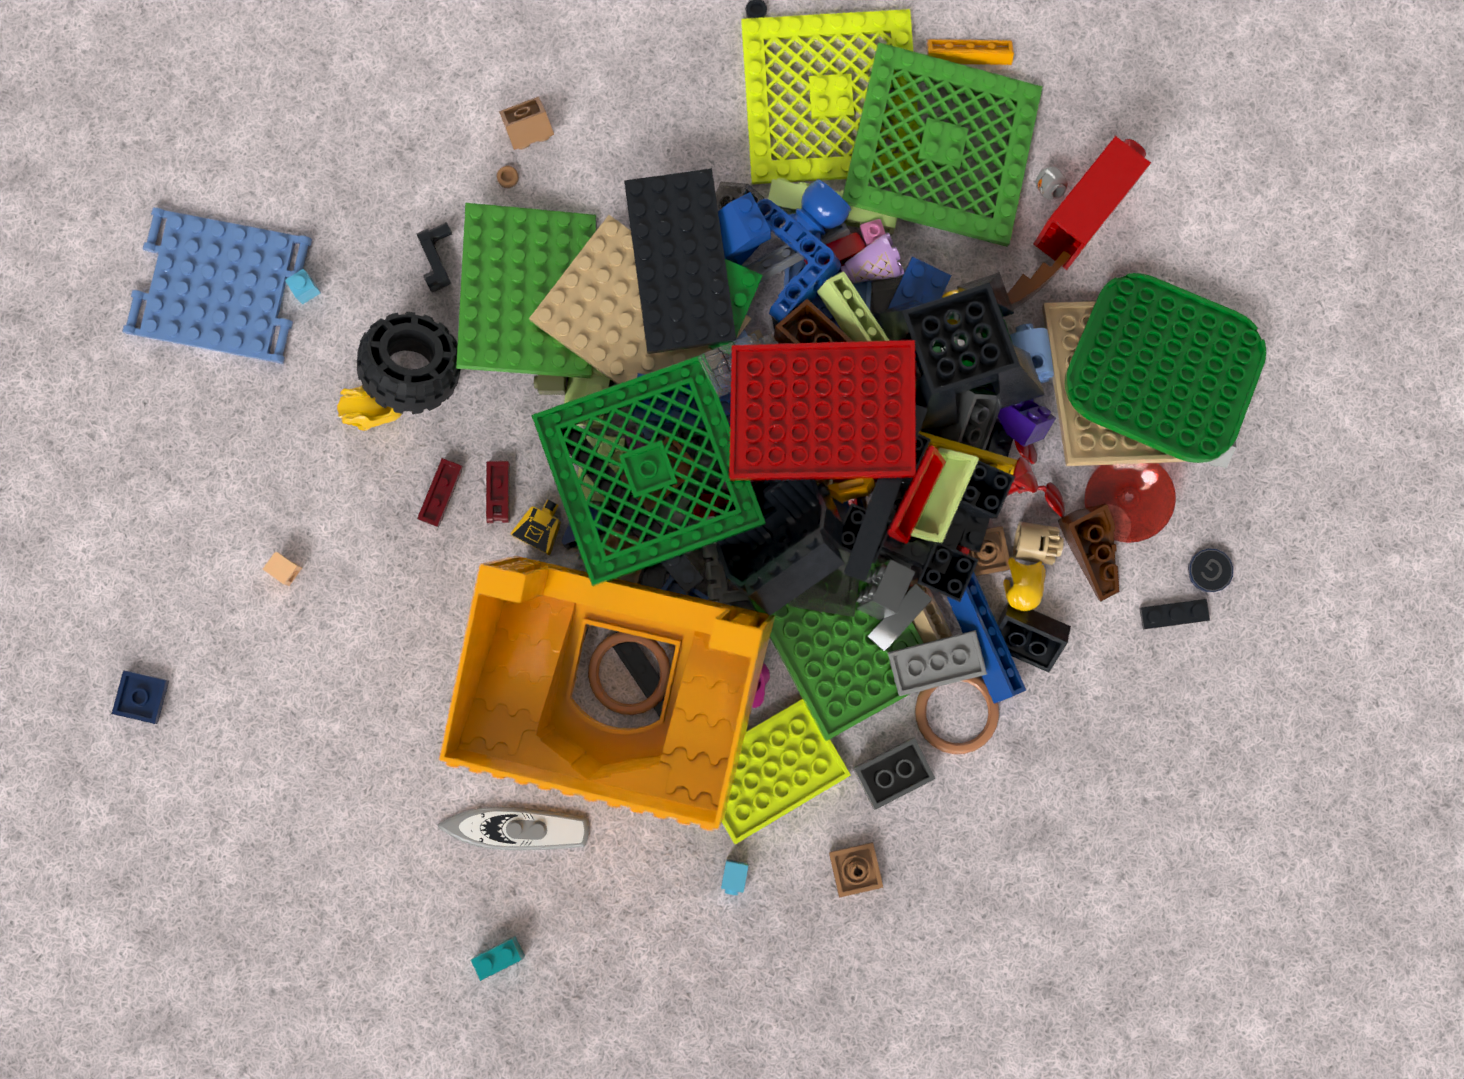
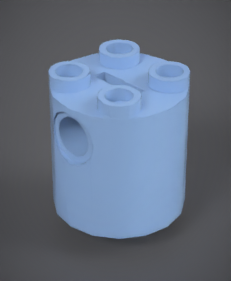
[1010,324,1054,383]

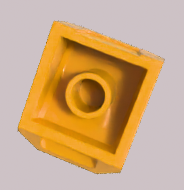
[828,478,875,504]

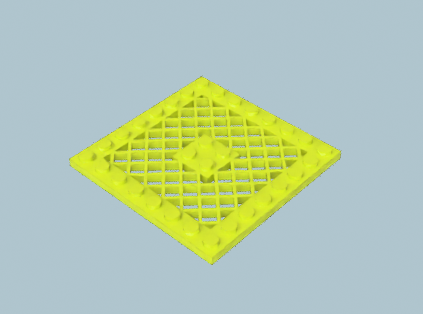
[741,9,923,185]

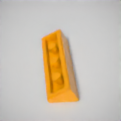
[927,39,1014,65]

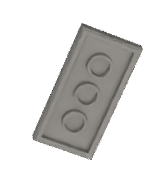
[888,631,987,696]

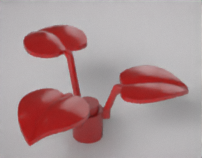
[1007,440,1065,518]

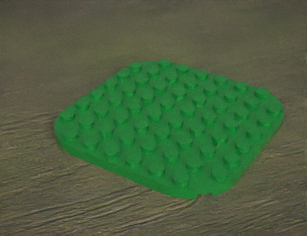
[1064,273,1267,463]

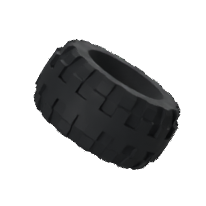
[357,312,461,414]

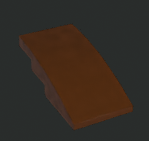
[1007,251,1071,310]

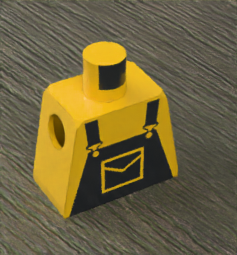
[511,499,561,556]

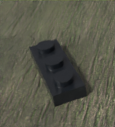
[1139,599,1210,630]

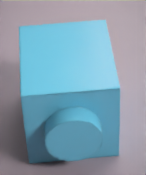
[285,269,321,305]
[721,859,749,896]

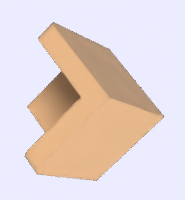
[263,552,302,586]

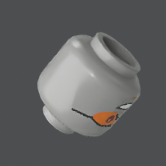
[1035,167,1068,200]

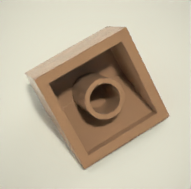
[499,96,554,150]

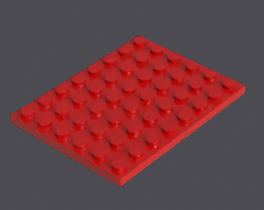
[729,340,916,480]

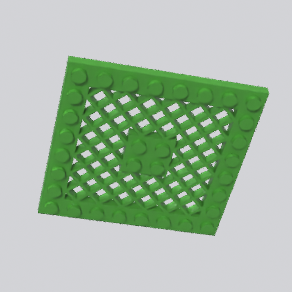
[842,42,1042,247]

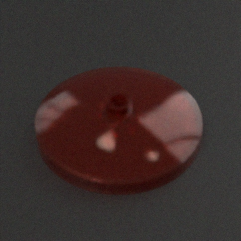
[1084,463,1176,543]

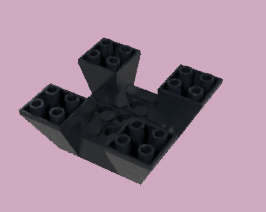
[873,273,1045,433]
[840,434,1015,602]

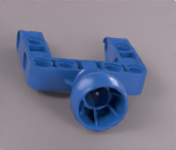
[729,179,852,322]

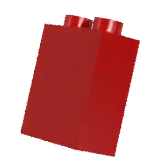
[1033,136,1151,270]

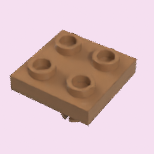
[968,526,1010,576]
[829,842,883,898]

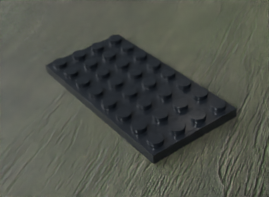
[624,168,736,354]

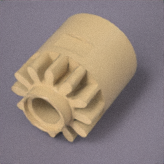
[1013,522,1064,565]

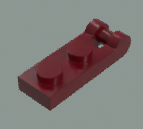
[486,461,510,523]

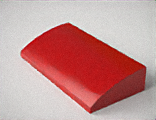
[887,446,946,544]

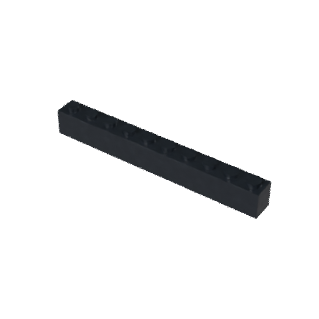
[561,428,704,595]

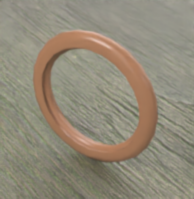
[588,632,671,715]
[915,677,999,754]

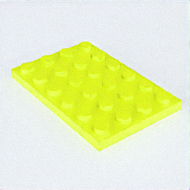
[722,699,851,845]

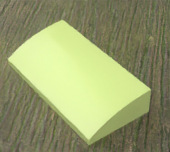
[911,448,979,543]

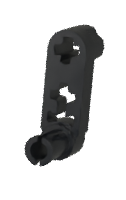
[416,222,453,293]

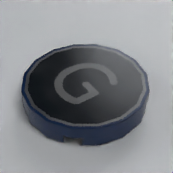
[1188,548,1233,593]

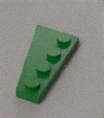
[708,259,763,357]

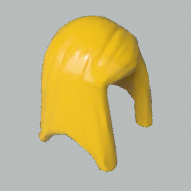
[1003,557,1046,611]

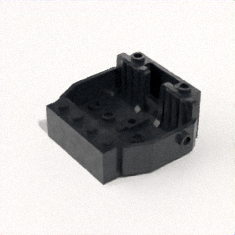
[714,479,844,616]

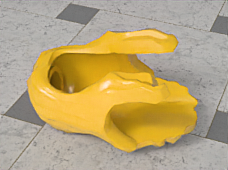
[337,385,402,431]

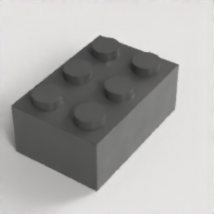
[856,559,915,620]
[852,738,936,810]

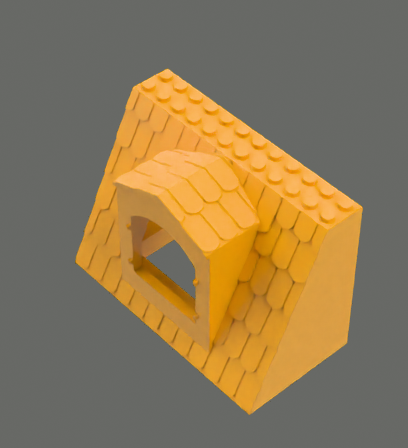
[439,556,775,831]

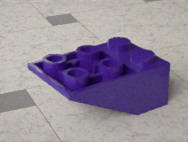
[984,385,1056,446]

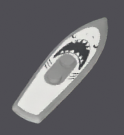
[438,807,589,850]

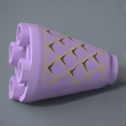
[840,233,904,284]

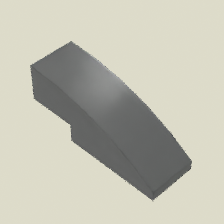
[867,584,932,651]

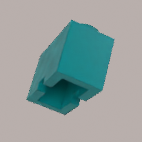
[471,936,525,981]

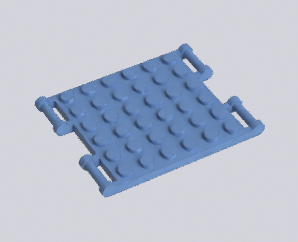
[122,207,312,364]

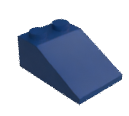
[718,192,771,260]

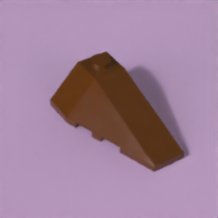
[1058,504,1120,602]

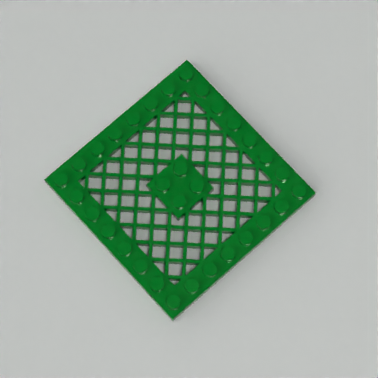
[531,354,765,586]

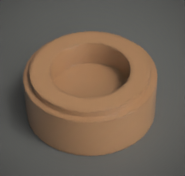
[497,166,519,188]

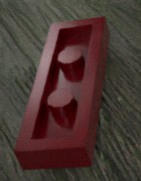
[417,458,463,528]

